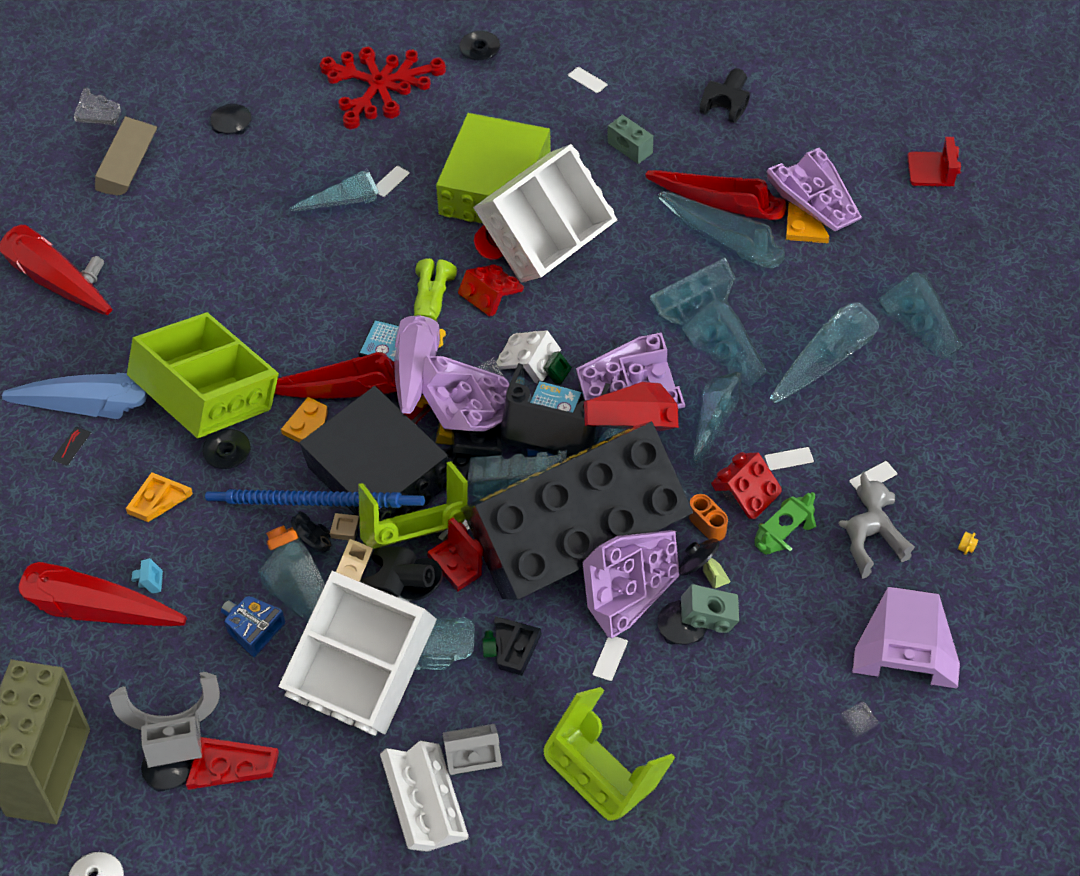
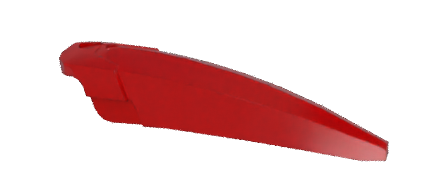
[645,170,786,220]
[0,225,113,316]
[274,352,397,398]
[19,562,187,626]

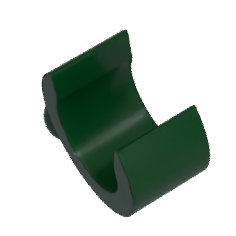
[483,630,497,658]

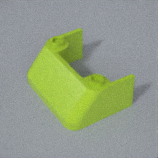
[358,462,468,549]
[544,687,675,821]

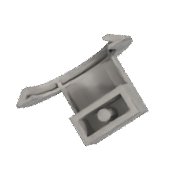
[109,672,220,767]

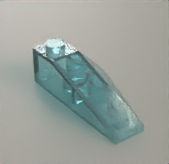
[290,168,379,211]
[879,272,963,360]
[682,299,767,386]
[692,372,742,468]

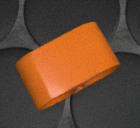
[689,494,728,541]

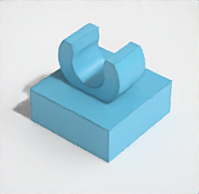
[131,558,163,593]

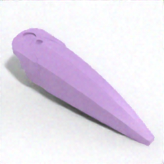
[394,315,440,414]

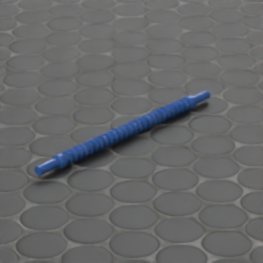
[205,489,425,508]

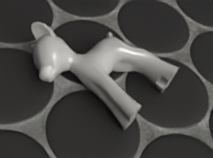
[839,472,915,579]

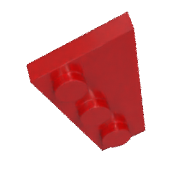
[186,737,279,790]

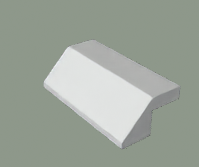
[380,741,469,851]

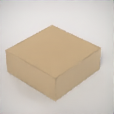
[330,513,360,541]

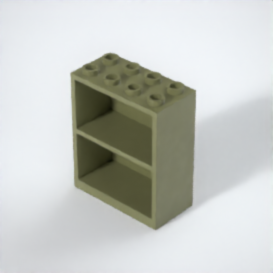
[0,660,90,825]

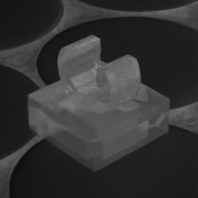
[841,701,878,737]

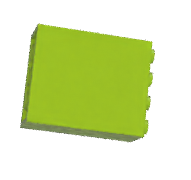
[436,113,550,223]
[127,312,279,439]

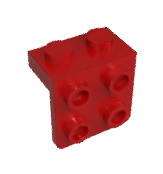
[907,137,961,186]
[458,264,524,316]
[711,452,782,519]
[428,517,483,592]

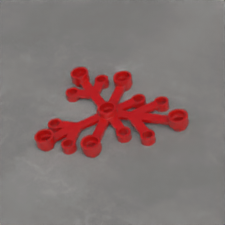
[320,47,446,129]

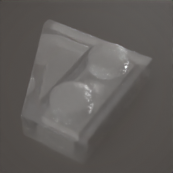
[74,88,121,125]

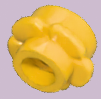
[958,531,978,555]

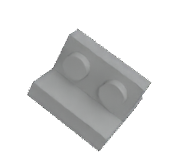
[443,724,502,775]

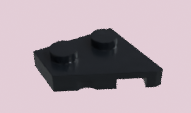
[494,616,542,676]

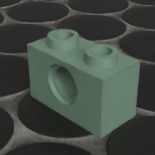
[608,115,653,164]
[681,584,739,633]

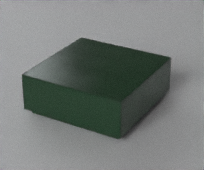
[543,351,572,384]

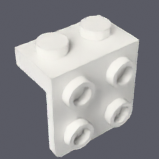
[495,330,561,383]

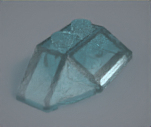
[649,258,736,329]

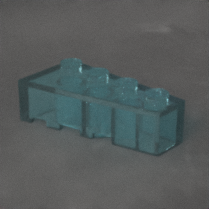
[467,451,567,498]

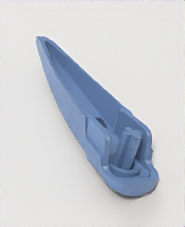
[2,373,148,419]

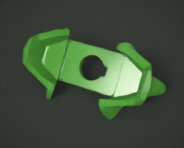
[754,492,816,555]

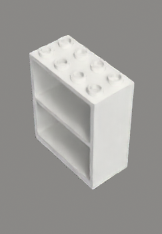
[473,144,617,283]
[279,571,437,736]

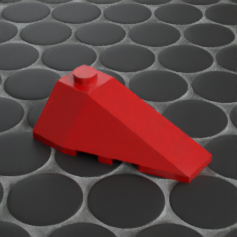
[584,382,679,431]

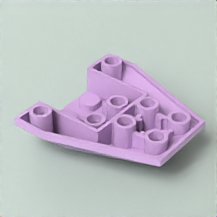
[767,148,862,231]
[576,333,685,409]
[422,355,510,431]
[583,530,679,638]
[852,587,960,688]

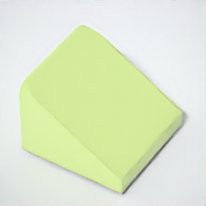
[703,558,730,589]

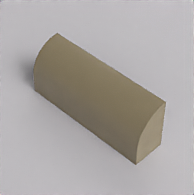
[95,117,157,195]

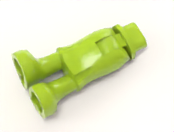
[414,258,457,322]

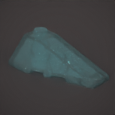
[258,537,326,623]

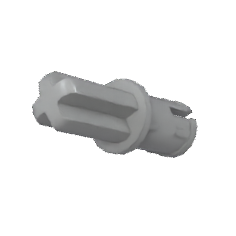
[81,256,104,284]

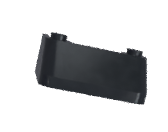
[501,363,610,458]

